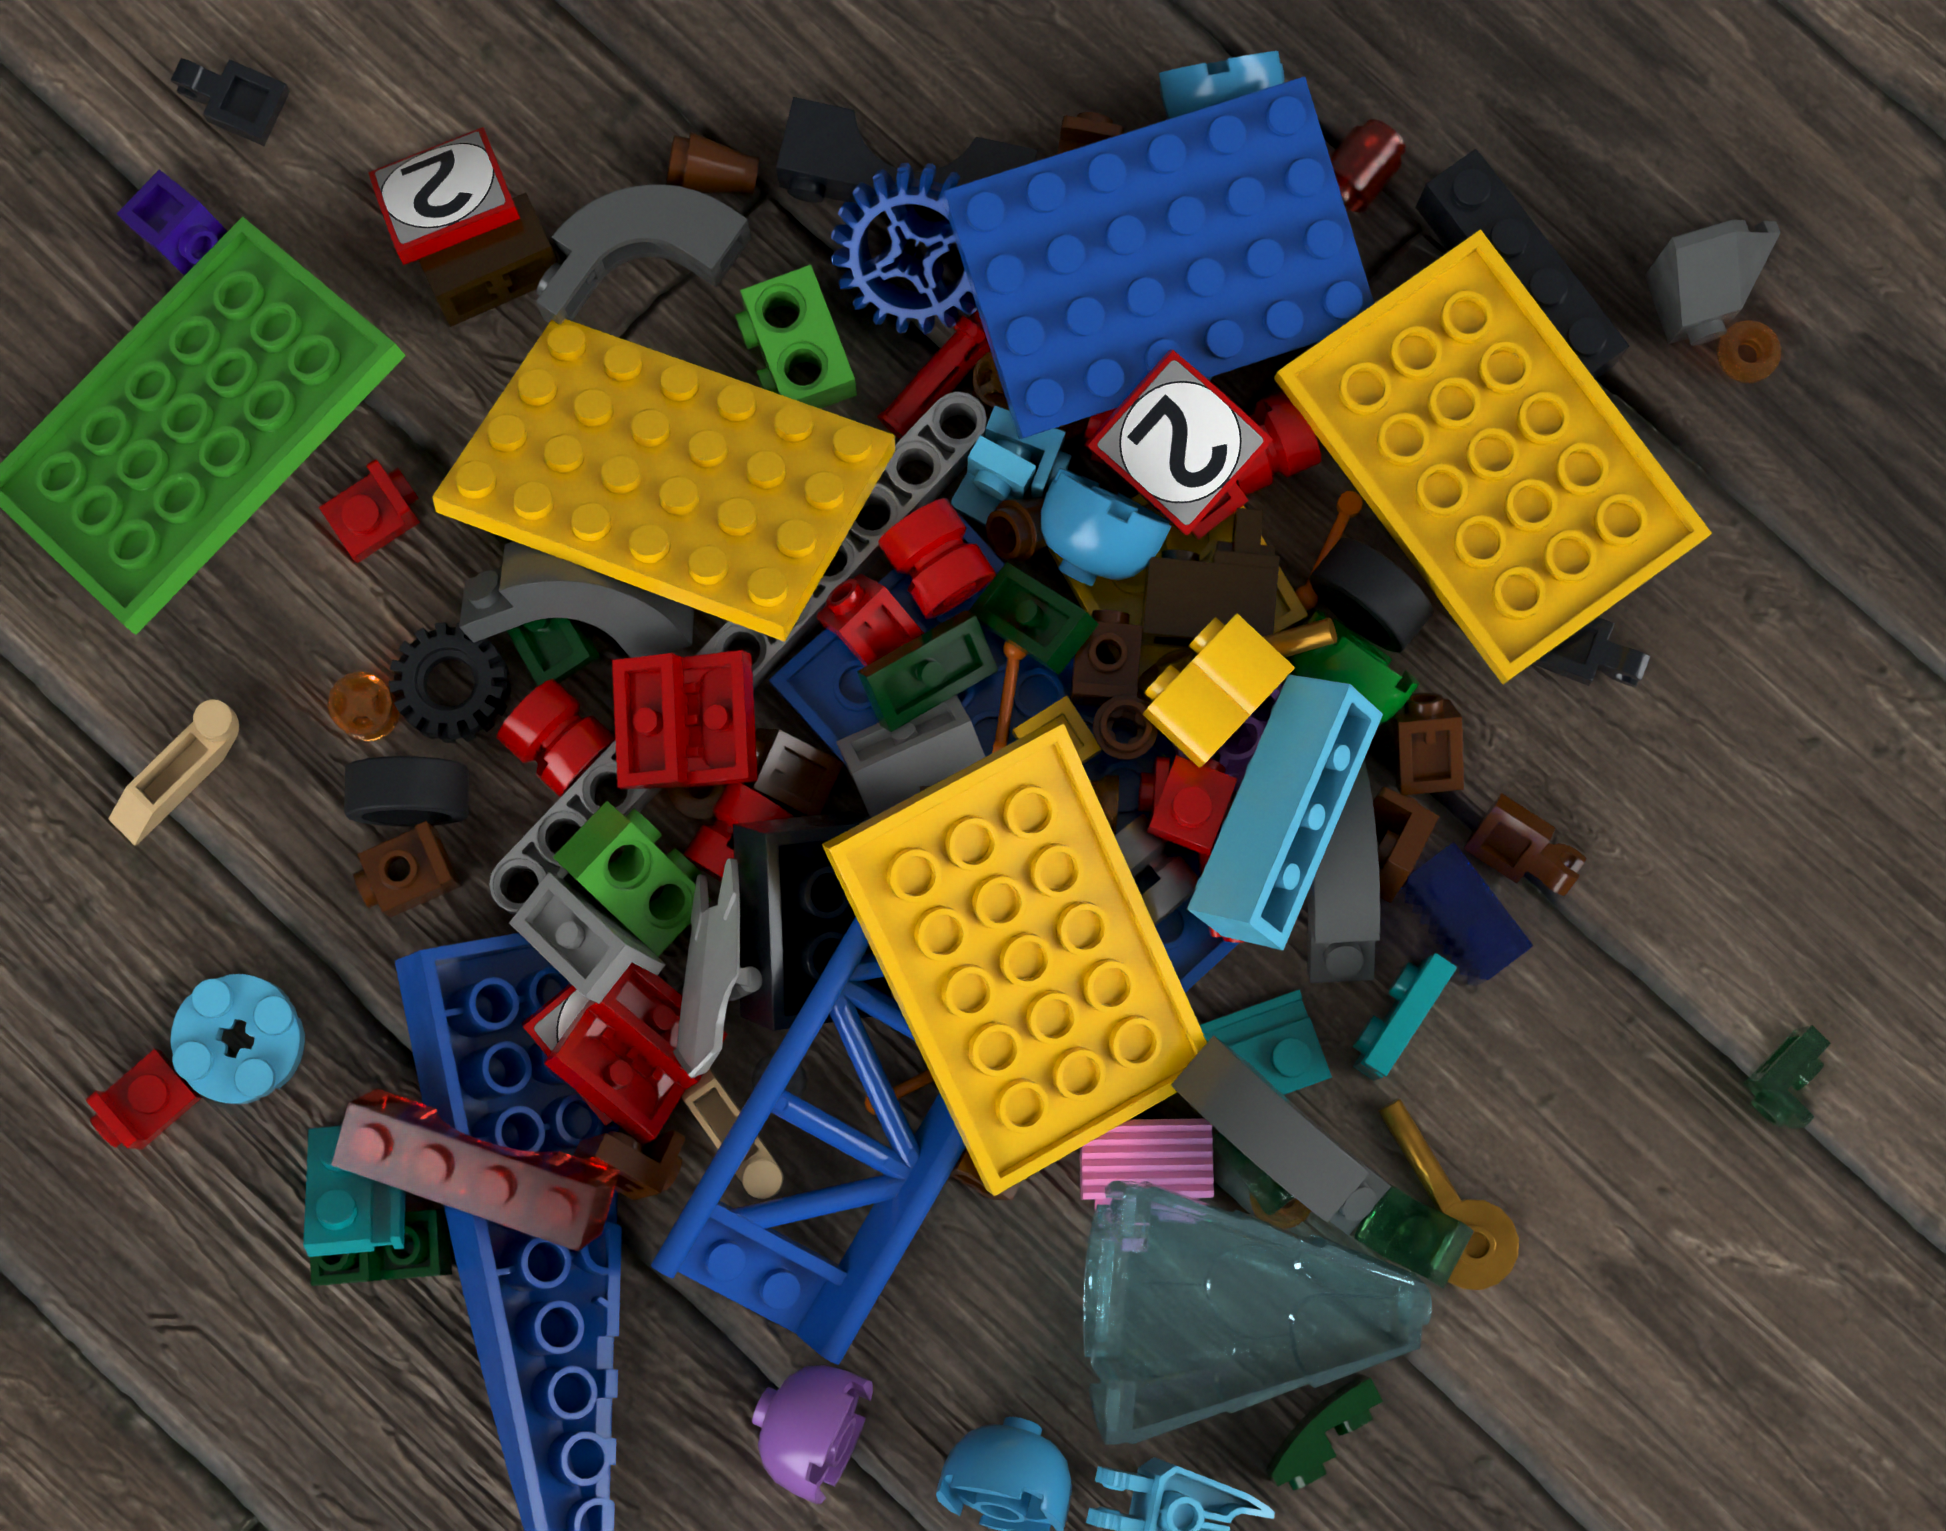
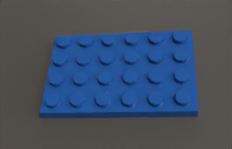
[940,76,1374,439]

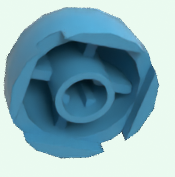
[1159,51,1285,119]
[1041,468,1172,586]
[936,1417,1072,1531]

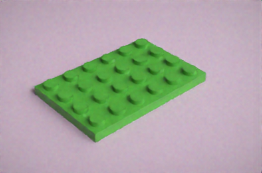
[0,216,406,635]

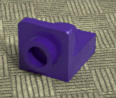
[117,169,228,276]

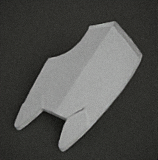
[673,858,762,1078]

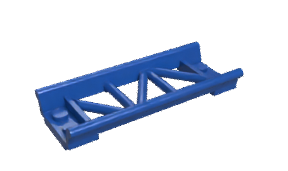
[651,916,966,1365]

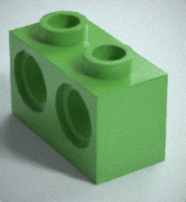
[735,265,857,409]
[553,801,711,956]

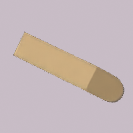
[108,700,239,846]
[681,1068,784,1199]

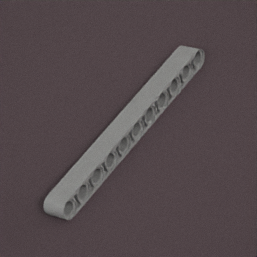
[489,392,987,916]

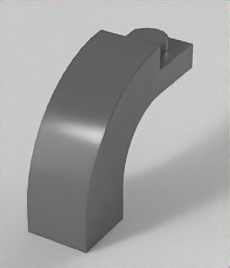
[536,184,751,325]
[459,541,694,658]
[1307,760,1380,983]
[1171,1035,1391,1236]

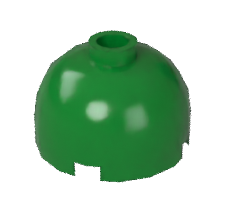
[1290,610,1420,725]

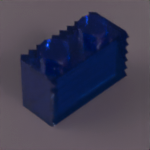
[1398,842,1534,986]

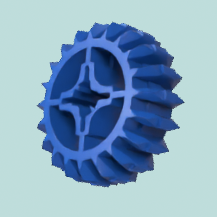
[831,163,977,335]

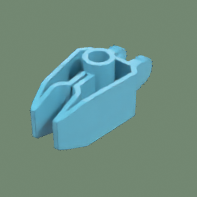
[1086,1457,1275,1531]

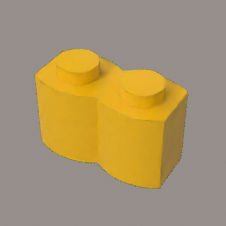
[1143,613,1295,768]

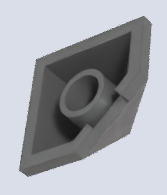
[1644,219,1780,346]

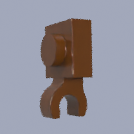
[1463,793,1587,896]

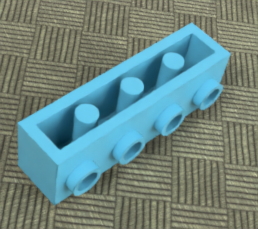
[1187,674,1383,950]

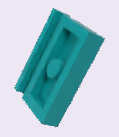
[1352,953,1457,1081]
[1200,989,1332,1095]
[303,1120,407,1257]

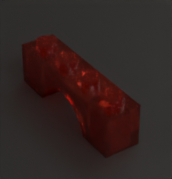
[331,1088,620,1252]

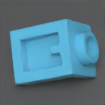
[985,406,1072,498]
[951,435,1036,527]

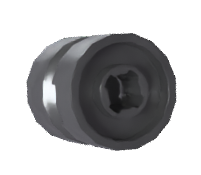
[1115,814,1199,926]

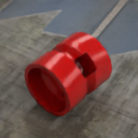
[1236,391,1321,496]
[878,498,996,619]
[496,679,615,797]
[683,783,794,882]

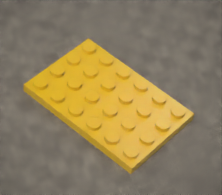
[1274,229,1712,685]
[432,319,895,642]
[822,720,1207,1196]

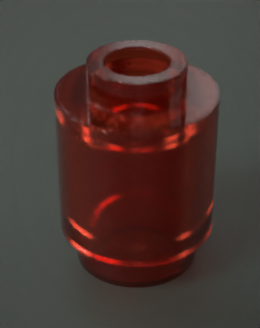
[1330,119,1406,213]

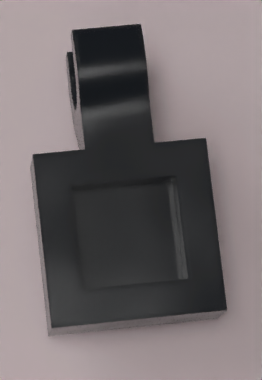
[171,58,290,146]
[1533,617,1651,687]

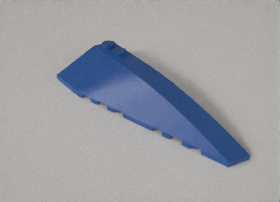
[395,933,622,1531]

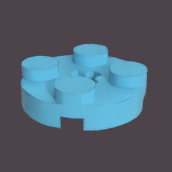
[170,974,305,1104]

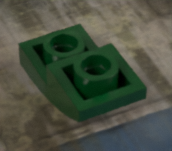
[310,1209,452,1286]
[1266,1375,1383,1490]

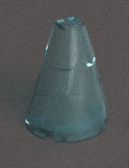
[1083,1180,1432,1445]

